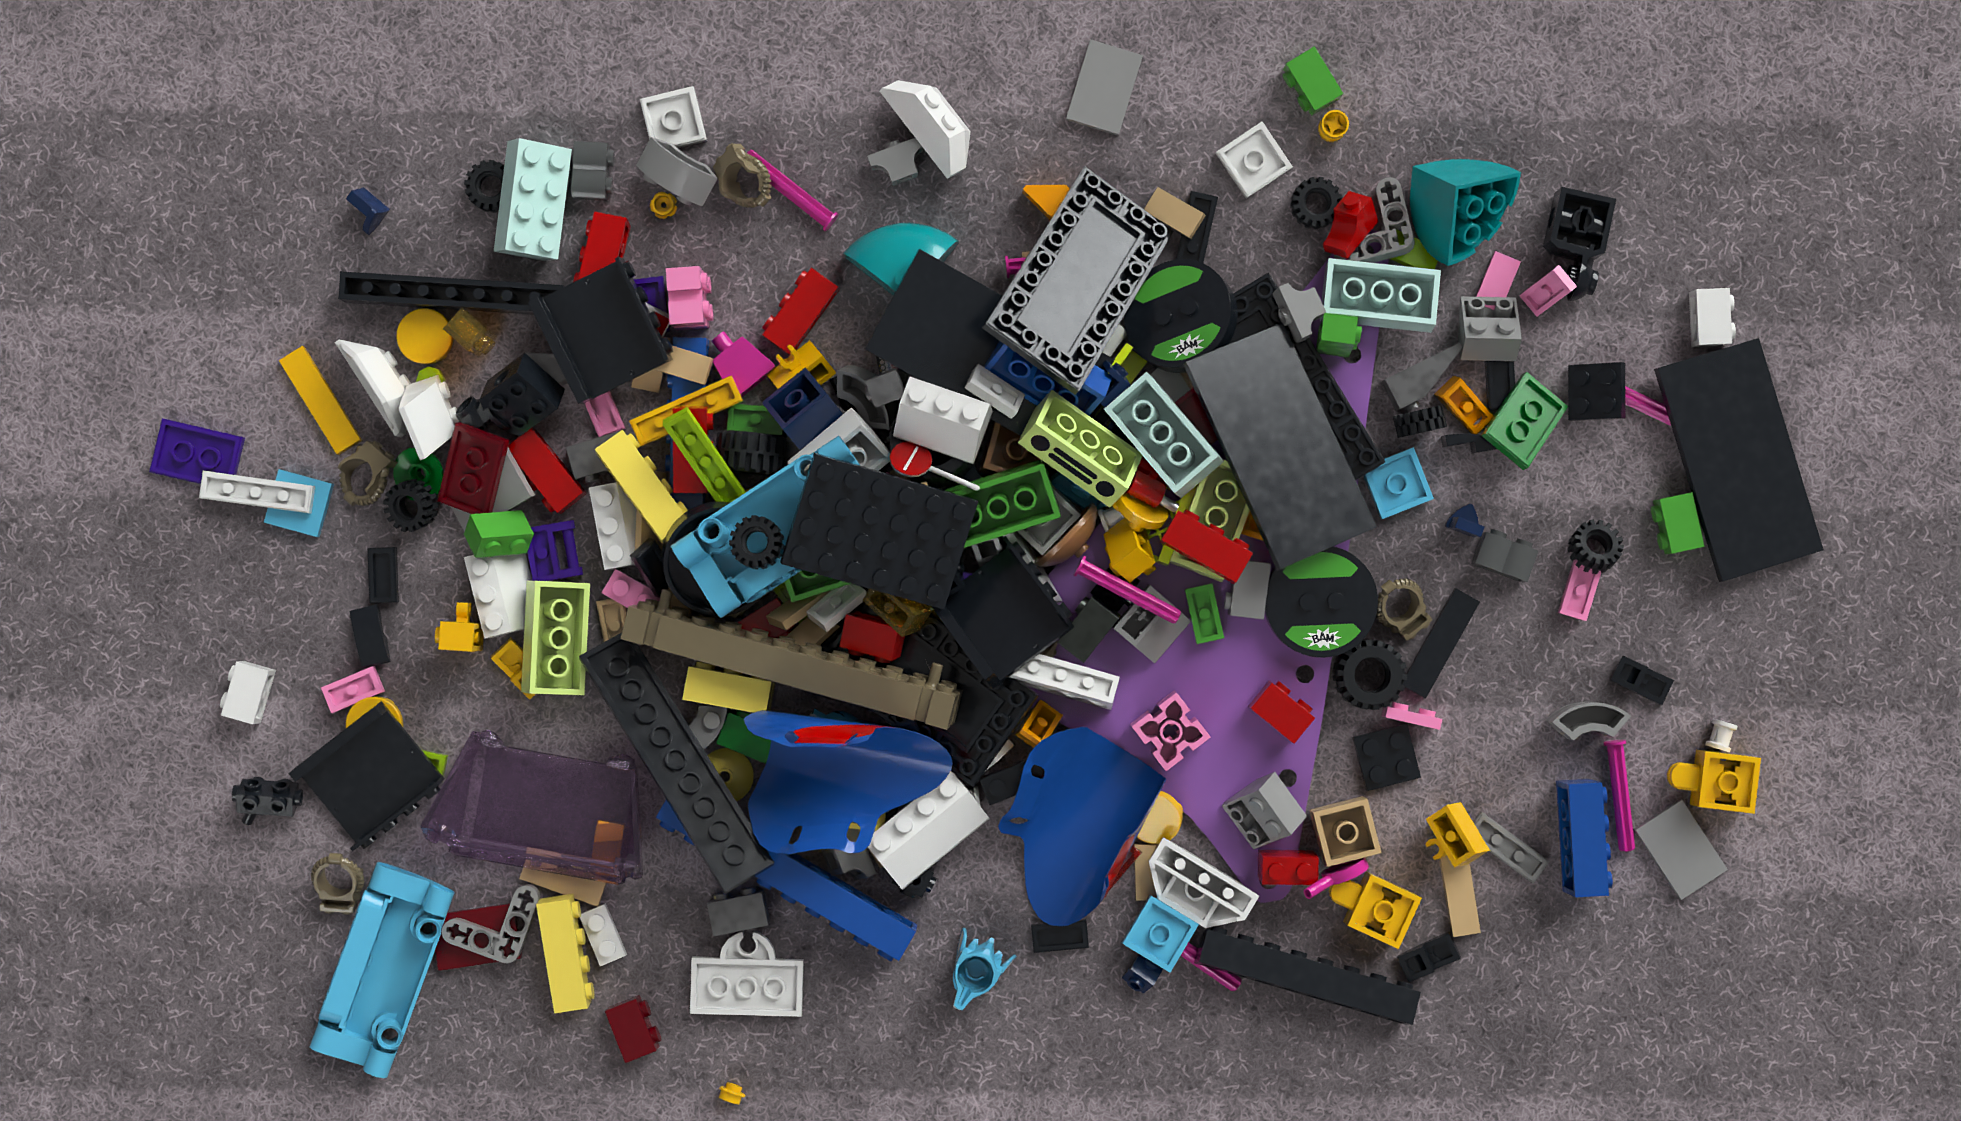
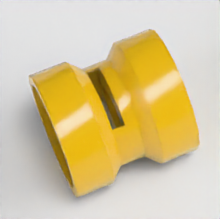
[1318,110,1349,142]

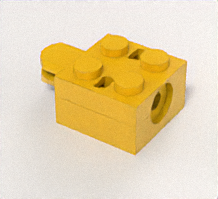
[1667,749,1761,814]
[1329,871,1422,949]

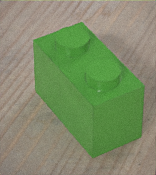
[1282,46,1344,116]
[1316,313,1362,358]
[1651,492,1705,554]
[464,510,534,558]

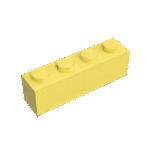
[595,430,688,543]
[536,893,594,1013]

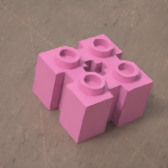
[666,266,713,330]
[1130,690,1211,771]

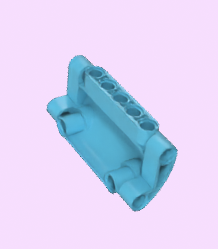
[671,436,860,618]
[309,862,455,1078]

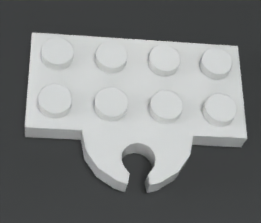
[690,930,804,1017]

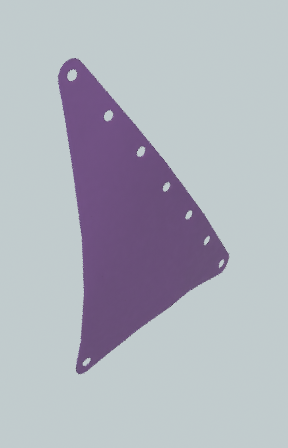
[1027,229,1389,903]

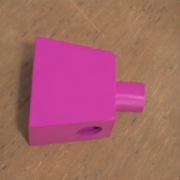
[711,331,776,397]

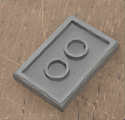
[1066,39,1143,136]
[450,448,535,531]
[1633,799,1728,900]

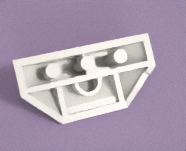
[879,80,971,179]
[334,339,411,437]
[1149,837,1259,928]

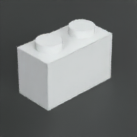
[1689,288,1736,348]
[220,661,276,724]

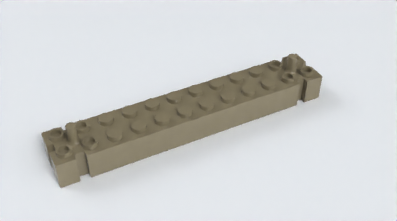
[621,588,963,730]

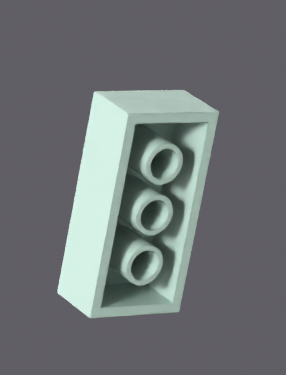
[494,138,572,261]
[1320,258,1441,333]
[1104,372,1224,498]

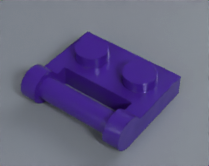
[528,520,583,581]

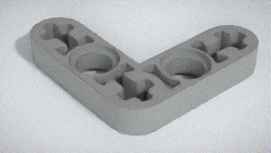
[1334,177,1415,263]
[442,884,541,963]

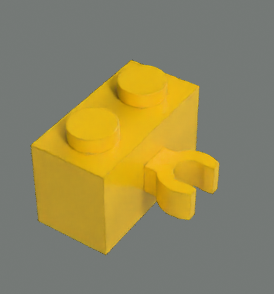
[767,340,836,389]
[1103,517,1156,583]
[435,602,484,652]
[1425,802,1490,868]

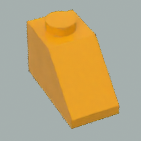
[1022,185,1069,220]
[1016,699,1063,748]

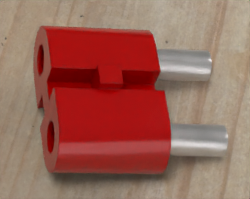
[1126,457,1179,513]

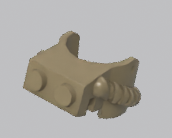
[713,143,771,208]
[338,440,398,506]
[1376,579,1432,641]
[311,853,364,915]

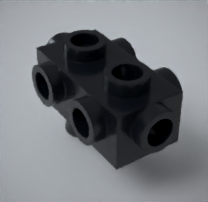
[232,777,303,825]

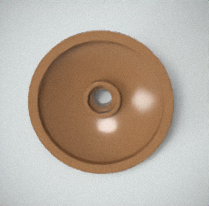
[1034,503,1098,567]

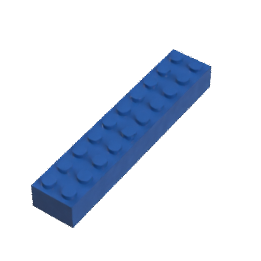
[655,800,917,961]

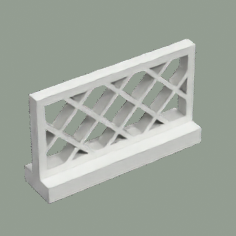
[1009,654,1120,710]

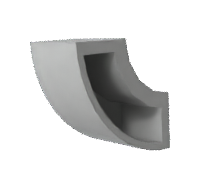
[636,137,718,206]
[837,365,898,429]
[1545,701,1631,740]
[689,704,730,749]

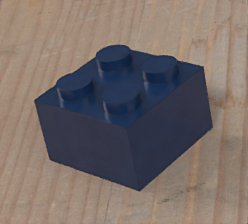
[762,367,843,450]

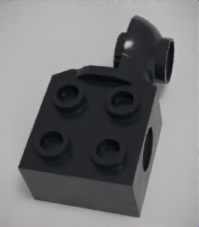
[1543,187,1616,301]
[456,353,565,436]

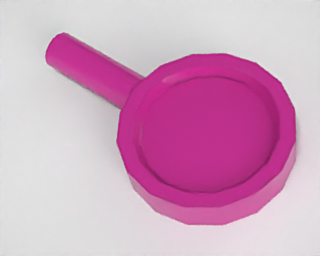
[1303,857,1369,899]

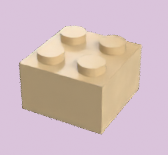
[1309,796,1381,867]

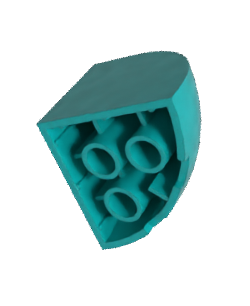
[1410,159,1521,266]
[842,223,959,295]

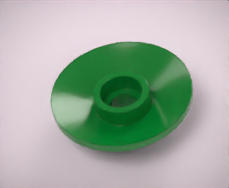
[393,447,444,501]

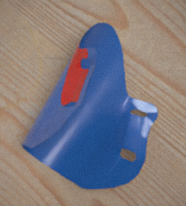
[744,710,953,855]
[998,727,1166,926]

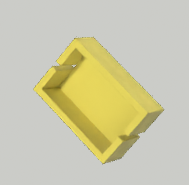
[682,661,776,713]

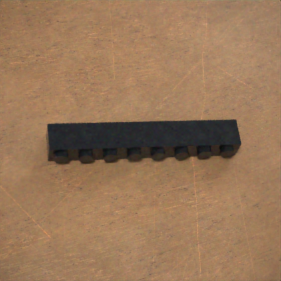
[338,271,565,315]
[1194,926,1421,1025]

